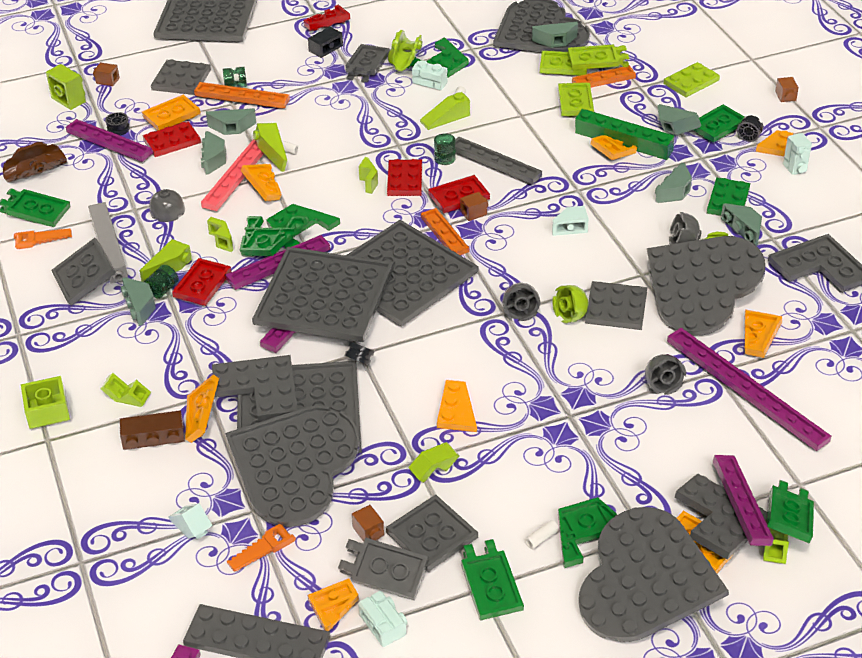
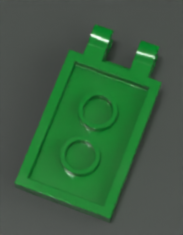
[0,188,71,227]
[767,480,814,543]
[461,539,524,621]

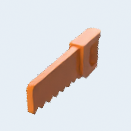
[14,228,72,249]
[227,524,296,571]

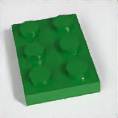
[693,104,745,143]
[707,177,751,216]

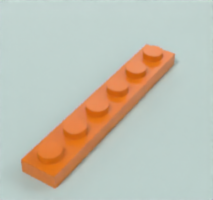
[194,82,290,109]

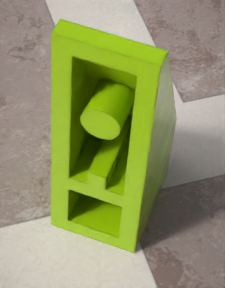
[420,92,470,130]
[253,123,287,171]
[139,239,192,284]

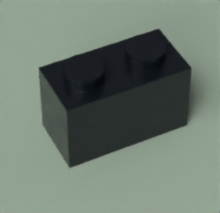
[308,26,343,58]

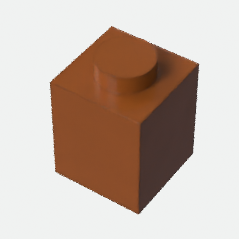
[93,62,120,86]
[775,77,799,102]
[460,192,489,221]
[351,505,384,542]

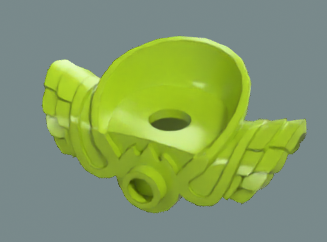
[388,30,422,71]

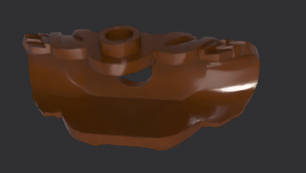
[3,142,67,182]

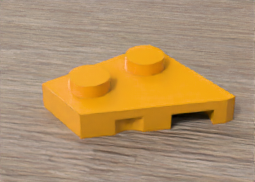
[756,130,794,157]
[591,135,637,160]
[308,578,359,631]

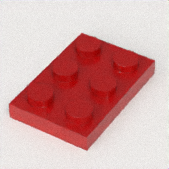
[142,121,201,157]
[387,159,422,196]
[428,175,490,214]
[172,258,232,306]

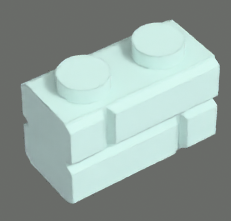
[412,60,447,90]
[783,133,812,175]
[358,591,407,647]

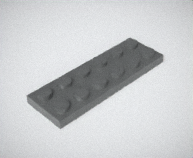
[183,604,331,658]

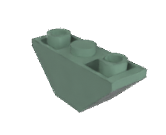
[532,22,578,48]
[657,104,701,135]
[206,108,256,135]
[201,131,227,175]
[655,162,692,203]
[721,203,762,246]
[120,277,156,326]

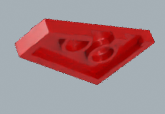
[303,4,351,31]

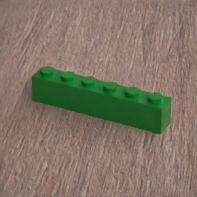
[575,109,674,160]

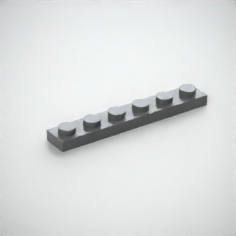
[449,137,542,185]

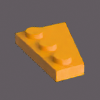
[745,310,782,358]

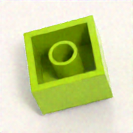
[46,64,86,110]
[20,376,70,429]

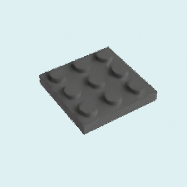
[151,59,211,95]
[51,238,116,306]
[585,281,648,330]
[386,494,478,572]

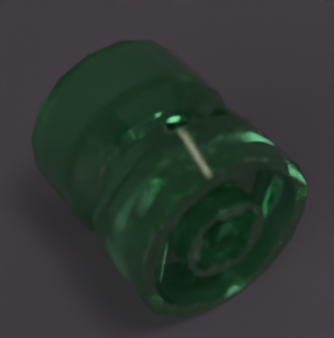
[223,66,247,87]
[434,133,456,165]
[144,265,179,299]

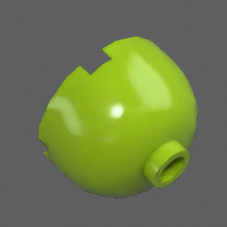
[552,285,588,323]

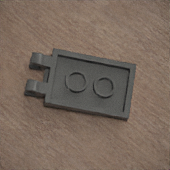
[345,44,390,83]
[338,537,429,601]

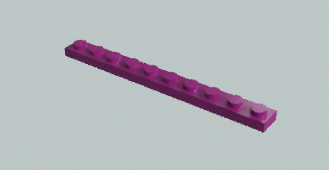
[667,328,832,451]

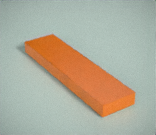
[572,65,636,88]
[421,208,469,255]

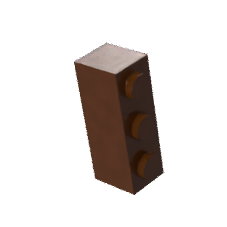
[119,410,185,450]

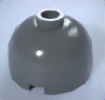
[149,189,185,222]
[669,212,702,244]
[502,282,541,321]
[645,354,686,395]

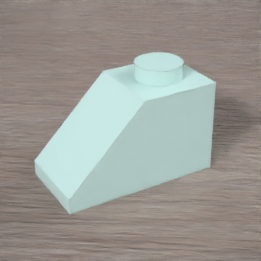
[552,206,589,236]
[168,503,213,539]

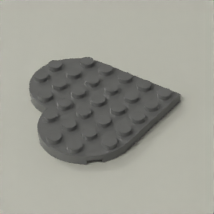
[493,0,590,52]
[647,236,765,336]
[225,406,360,527]
[579,507,729,642]

